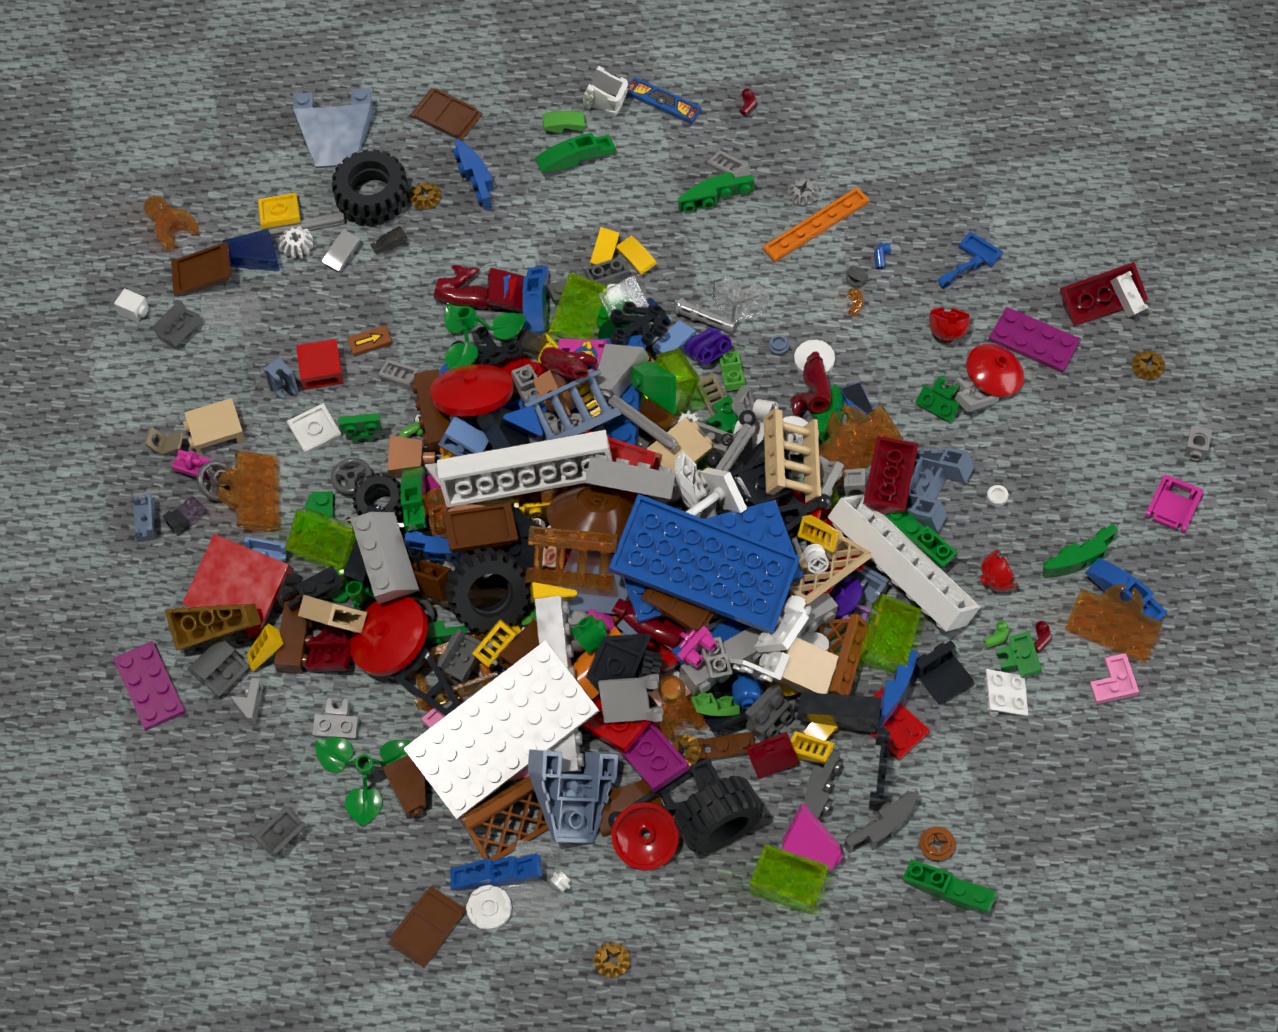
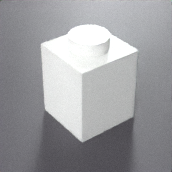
[114,288,148,322]

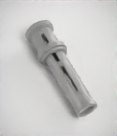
[675,298,737,334]

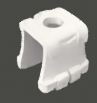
[583,66,628,116]

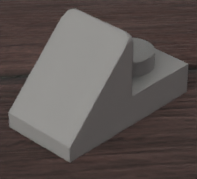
[231,678,263,727]

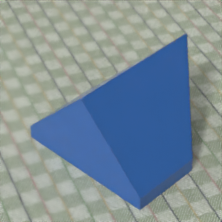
[502,405,543,441]

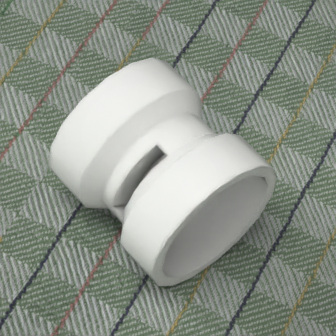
[803,544,829,574]

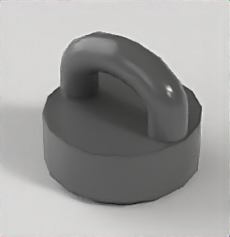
[846,265,868,287]

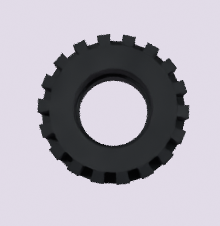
[352,473,404,522]

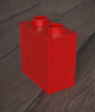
[296,339,344,390]

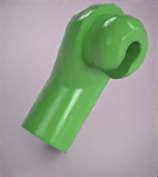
[398,422,425,438]
[983,620,1009,649]

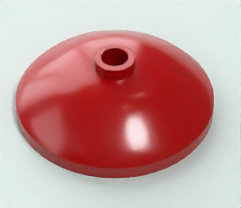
[966,344,1024,398]
[611,802,679,870]

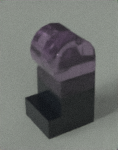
[163,497,206,537]

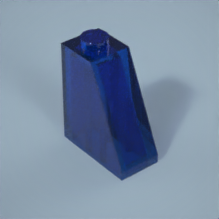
[222,229,280,272]

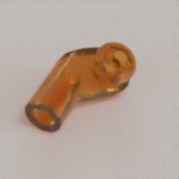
[847,288,865,317]

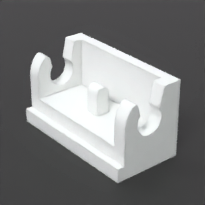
[1110,271,1148,317]

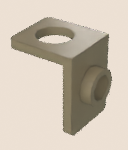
[145,427,184,456]

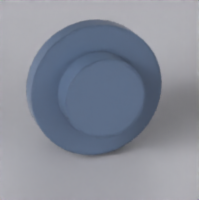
[769,335,789,355]

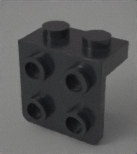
[914,640,974,705]
[695,675,747,731]

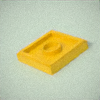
[258,193,301,229]

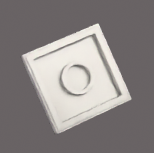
[287,403,342,455]

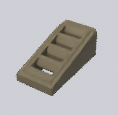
[696,373,725,417]

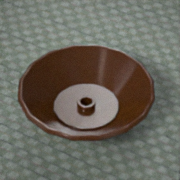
[547,486,635,550]

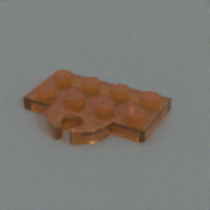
[819,405,904,484]
[216,450,280,532]
[1065,583,1163,662]

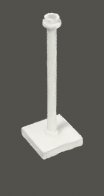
[686,468,747,516]

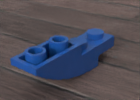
[452,139,494,210]
[523,265,549,336]
[405,531,493,562]
[1085,558,1167,628]

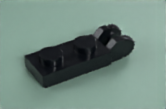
[281,566,343,611]

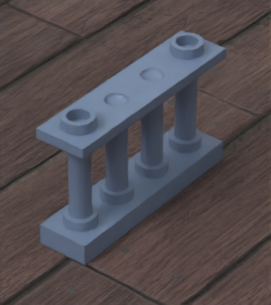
[522,369,621,441]

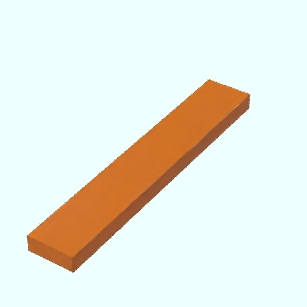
[762,187,869,263]

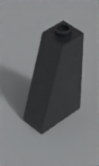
[476,407,530,450]
[342,504,386,585]
[794,692,882,733]

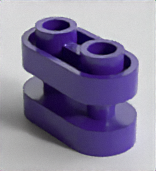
[685,327,731,364]

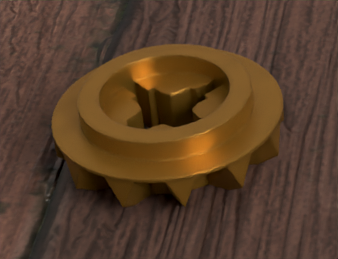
[409,181,441,209]
[1132,349,1165,380]
[671,733,701,766]
[594,941,630,978]

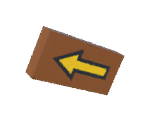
[347,325,392,357]

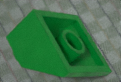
[631,361,676,414]

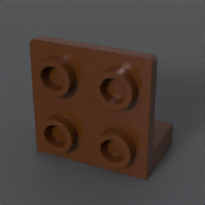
[638,399,679,445]

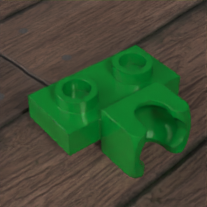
[915,375,961,423]
[705,395,739,434]
[338,413,382,444]
[996,631,1042,678]

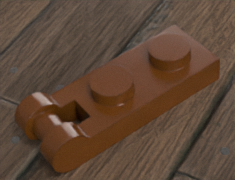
[696,731,755,763]

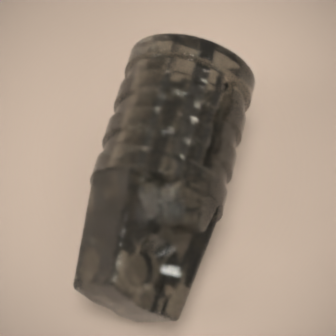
[370,226,408,255]

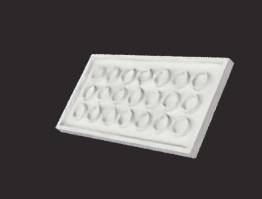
[404,641,599,820]

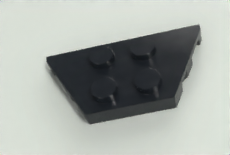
[731,449,793,506]
[498,506,545,576]
[585,633,652,693]

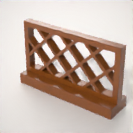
[797,614,869,698]
[459,776,549,861]

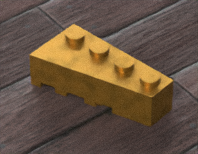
[164,603,261,651]

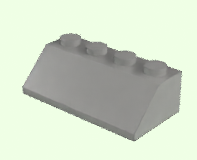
[585,454,676,499]
[350,512,419,604]

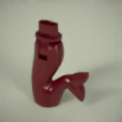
[434,265,501,310]
[540,347,598,379]
[790,351,831,417]
[612,598,685,650]

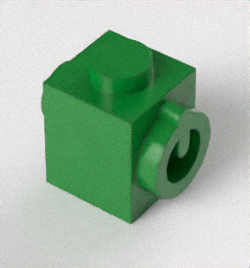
[571,614,608,654]

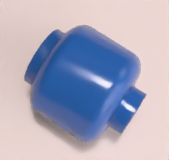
[732,676,761,710]

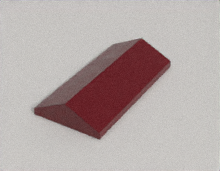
[1060,262,1148,326]
[863,436,919,514]

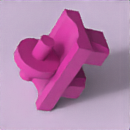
[171,450,212,480]
[677,626,718,668]

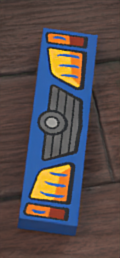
[626,77,701,125]

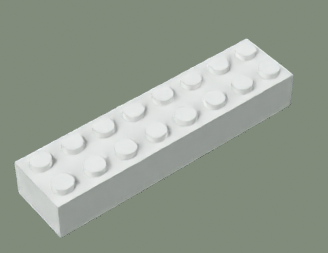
[437,430,613,507]
[828,494,980,631]

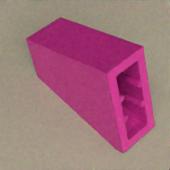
[782,803,843,871]

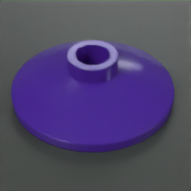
[829,578,862,617]

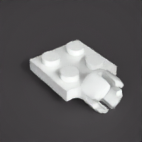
[754,595,811,653]

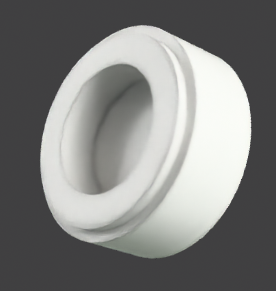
[987,485,1009,506]

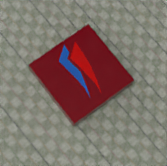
[487,267,524,313]

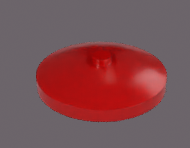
[430,364,513,416]
[350,596,428,676]

